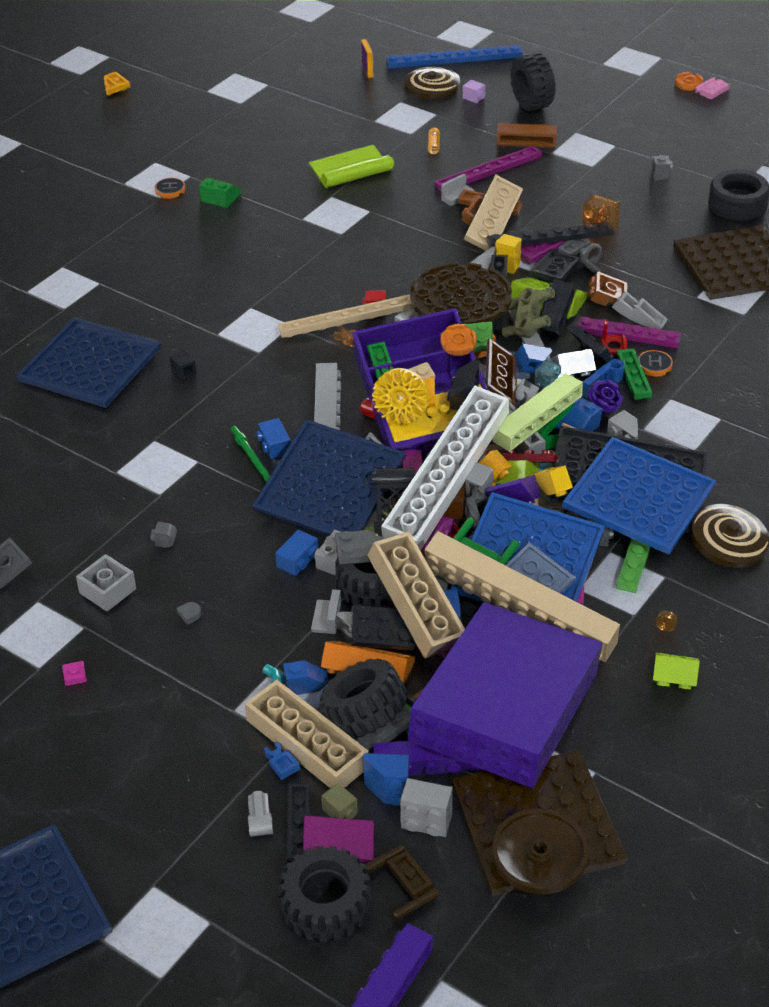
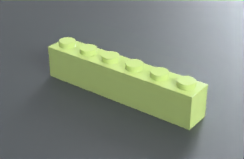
[493,373,583,452]

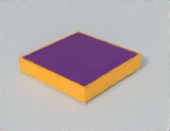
[361,39,373,78]

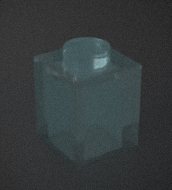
[535,359,562,388]

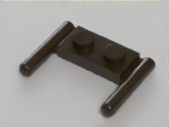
[365,844,440,920]

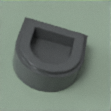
[176,602,201,625]

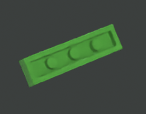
[616,538,651,593]

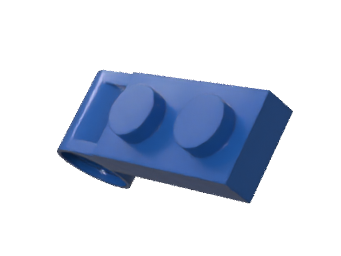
[582,359,625,398]

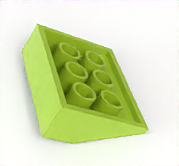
[511,277,589,319]

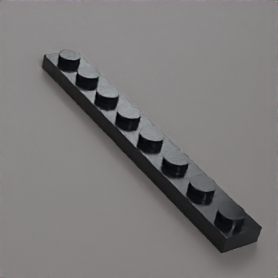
[486,221,614,248]

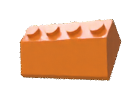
[321,640,415,684]

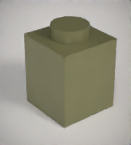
[322,783,358,819]

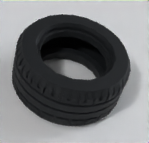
[708,169,769,222]

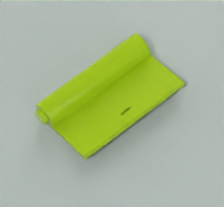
[309,145,395,188]

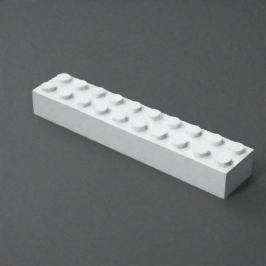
[381,386,509,550]

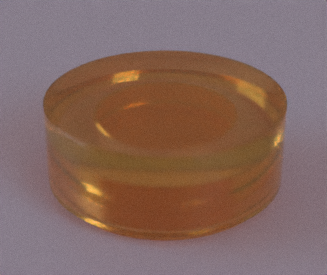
[656,611,678,632]

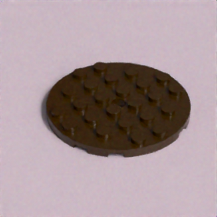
[410,262,512,324]

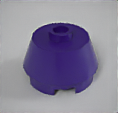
[587,380,623,415]

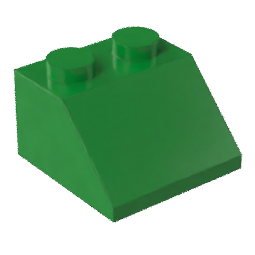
[199,178,242,208]

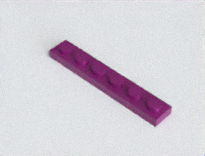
[577,317,681,348]

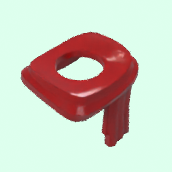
[601,320,627,356]

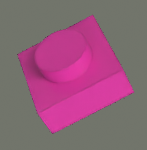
[62,661,87,686]

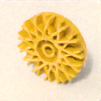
[372,368,429,425]

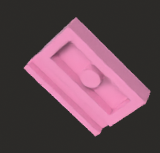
[695,77,730,99]

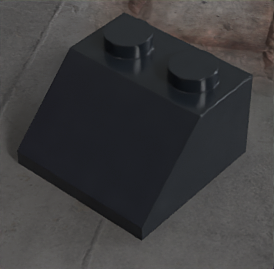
[447,360,480,410]

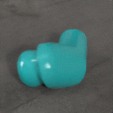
[263,664,285,684]

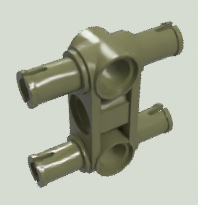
[502,287,555,338]

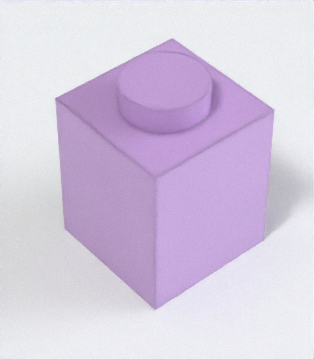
[463,80,485,103]

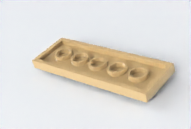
[464,175,523,251]

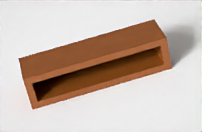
[497,123,557,147]

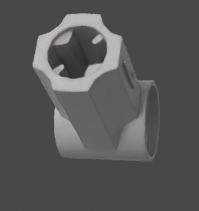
[248,791,273,837]

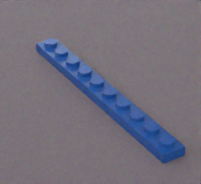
[386,45,523,68]

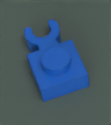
[264,742,300,780]

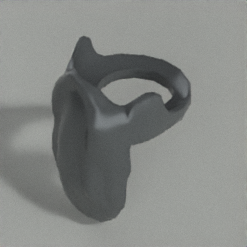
[580,243,603,274]
[464,491,489,530]

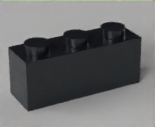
[539,279,577,337]

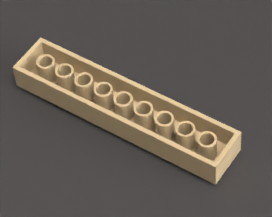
[425,531,620,663]

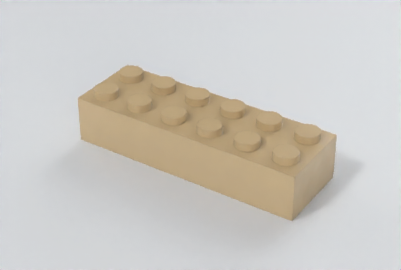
[367,531,465,658]
[245,680,369,788]

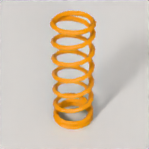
[428,128,440,154]

